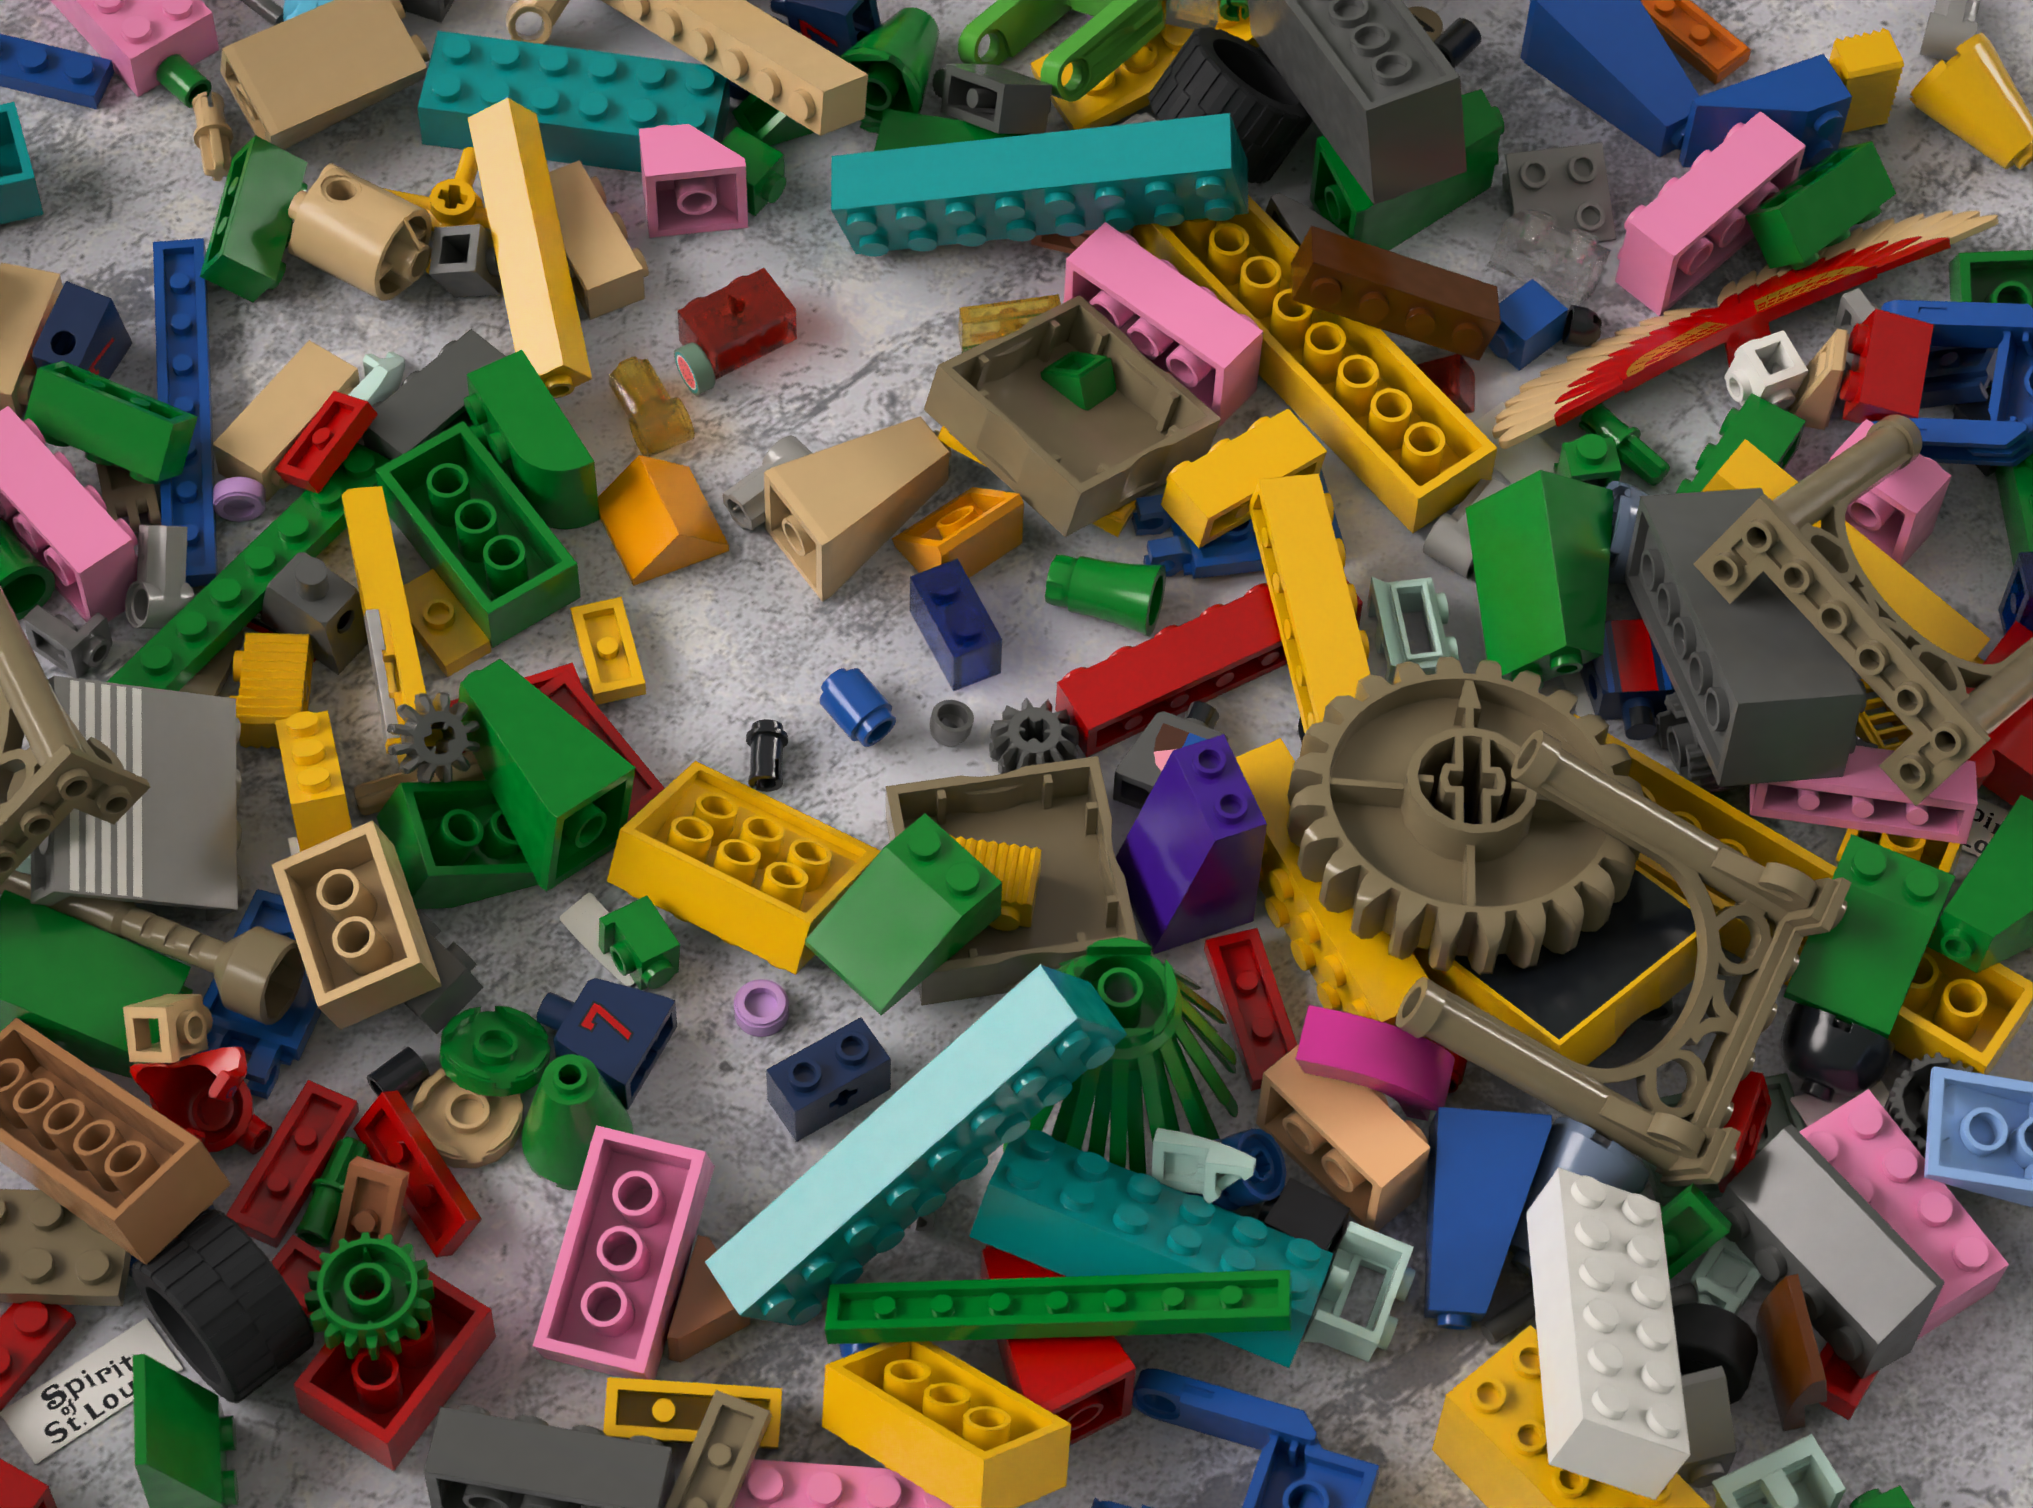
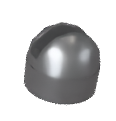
[929,700,974,747]

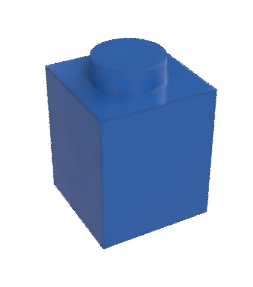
[1489,278,1568,371]

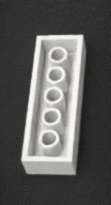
[1526,1167,1690,1500]

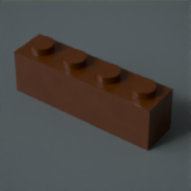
[1291,225,1501,361]

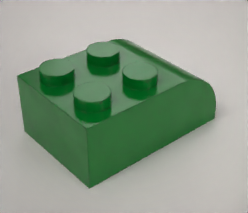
[464,350,600,530]

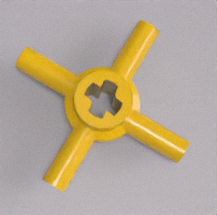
[383,147,490,274]

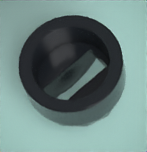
[1562,304,1602,347]

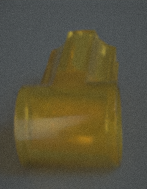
[608,356,695,457]

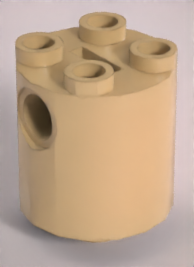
[288,163,432,301]

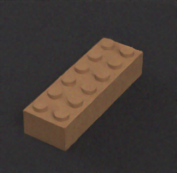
[0,1018,231,1265]

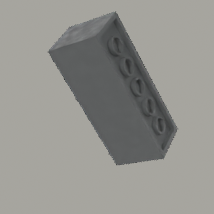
[1248,0,1467,205]
[1624,488,1867,787]

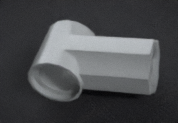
[1920,0,1980,61]
[723,435,812,531]
[1423,478,1508,579]
[125,525,195,629]

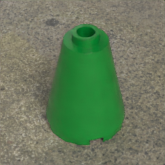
[839,7,939,134]
[522,1054,633,1191]

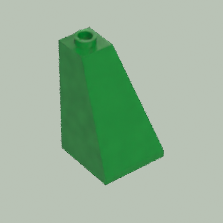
[458,659,636,892]
[1928,795,2033,973]

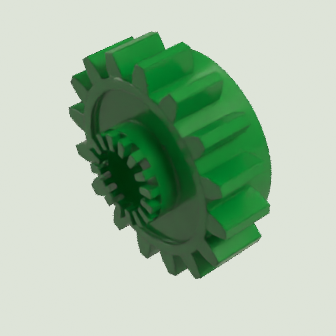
[304,1232,435,1361]

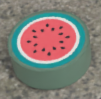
[674,342,716,396]

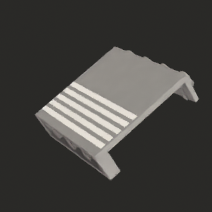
[31,676,242,921]

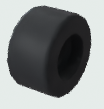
[1673,1303,1758,1405]

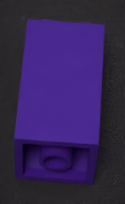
[1116,734,1267,955]

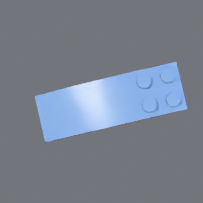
[1924,1066,2033,1207]

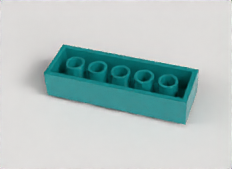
[418,31,730,173]
[969,1129,1333,1368]

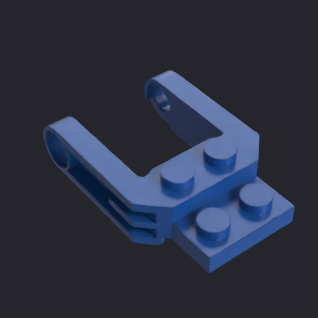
[1861,300,2033,466]
[1091,1368,1379,1508]

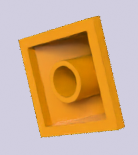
[598,455,729,586]
[892,487,1024,596]

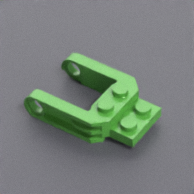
[958,0,1165,102]

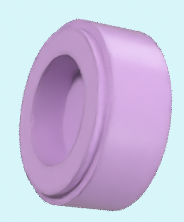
[213,477,266,522]
[734,979,789,1037]

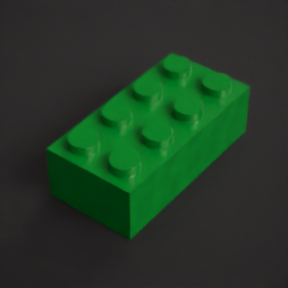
[375,421,581,648]

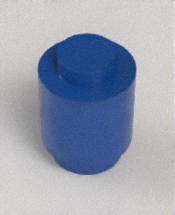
[819,668,896,747]

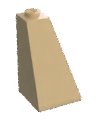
[764,416,951,602]

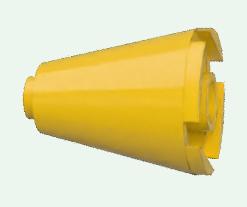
[1910,33,2033,170]

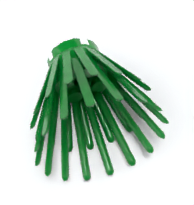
[1003,937,1238,1174]

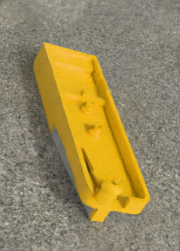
[342,486,443,766]

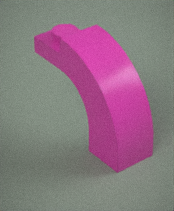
[1296,1005,1455,1121]

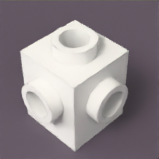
[1724,330,1809,410]

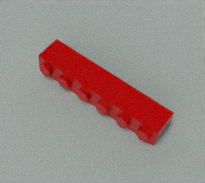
[1055,579,1363,757]

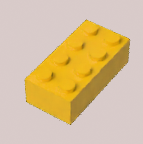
[822,1341,1071,1508]

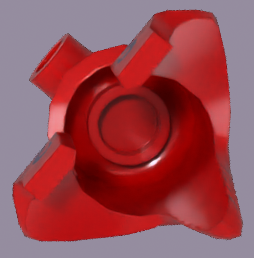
[130,1047,273,1155]

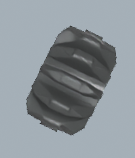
[387,692,480,784]
[989,697,1079,774]

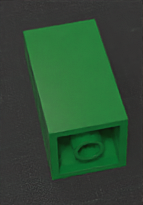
[1309,89,1505,251]
[1466,470,1614,690]
[0,889,194,1079]

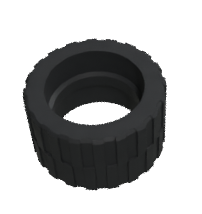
[1149,27,1313,184]
[132,1208,314,1403]

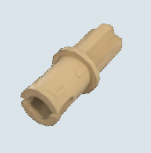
[192,92,233,181]

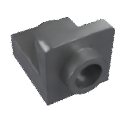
[23,605,112,679]

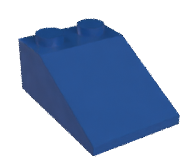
[1679,53,1852,171]

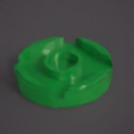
[439,1006,550,1097]

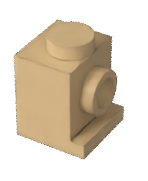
[123,994,213,1063]

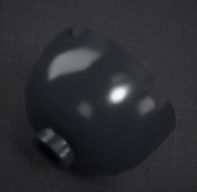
[1781,1003,1895,1103]

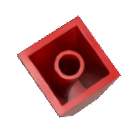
[980,1244,1136,1446]

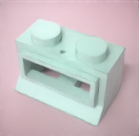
[1367,577,1459,685]
[1302,1221,1416,1362]
[1712,1434,1846,1508]

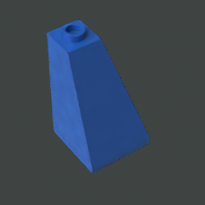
[1520,0,1699,158]
[1424,1107,1552,1330]

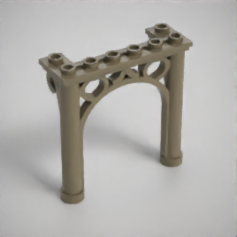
[1693,415,2033,806]
[0,585,150,885]
[1396,730,1852,1187]

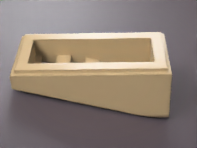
[1788,329,1850,430]

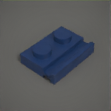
[1920,346,1998,409]

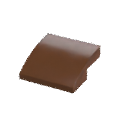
[1756,1274,1827,1431]

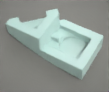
[348,352,405,436]
[1152,1128,1256,1204]
[1690,1236,1762,1315]

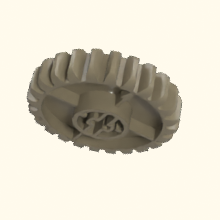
[1287,657,1643,974]

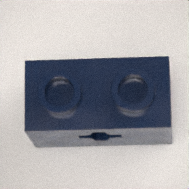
[766,1017,891,1142]

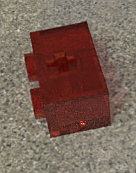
[677,268,797,379]

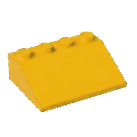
[607,761,881,975]

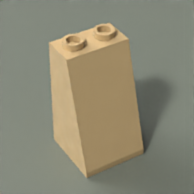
[220,0,430,150]

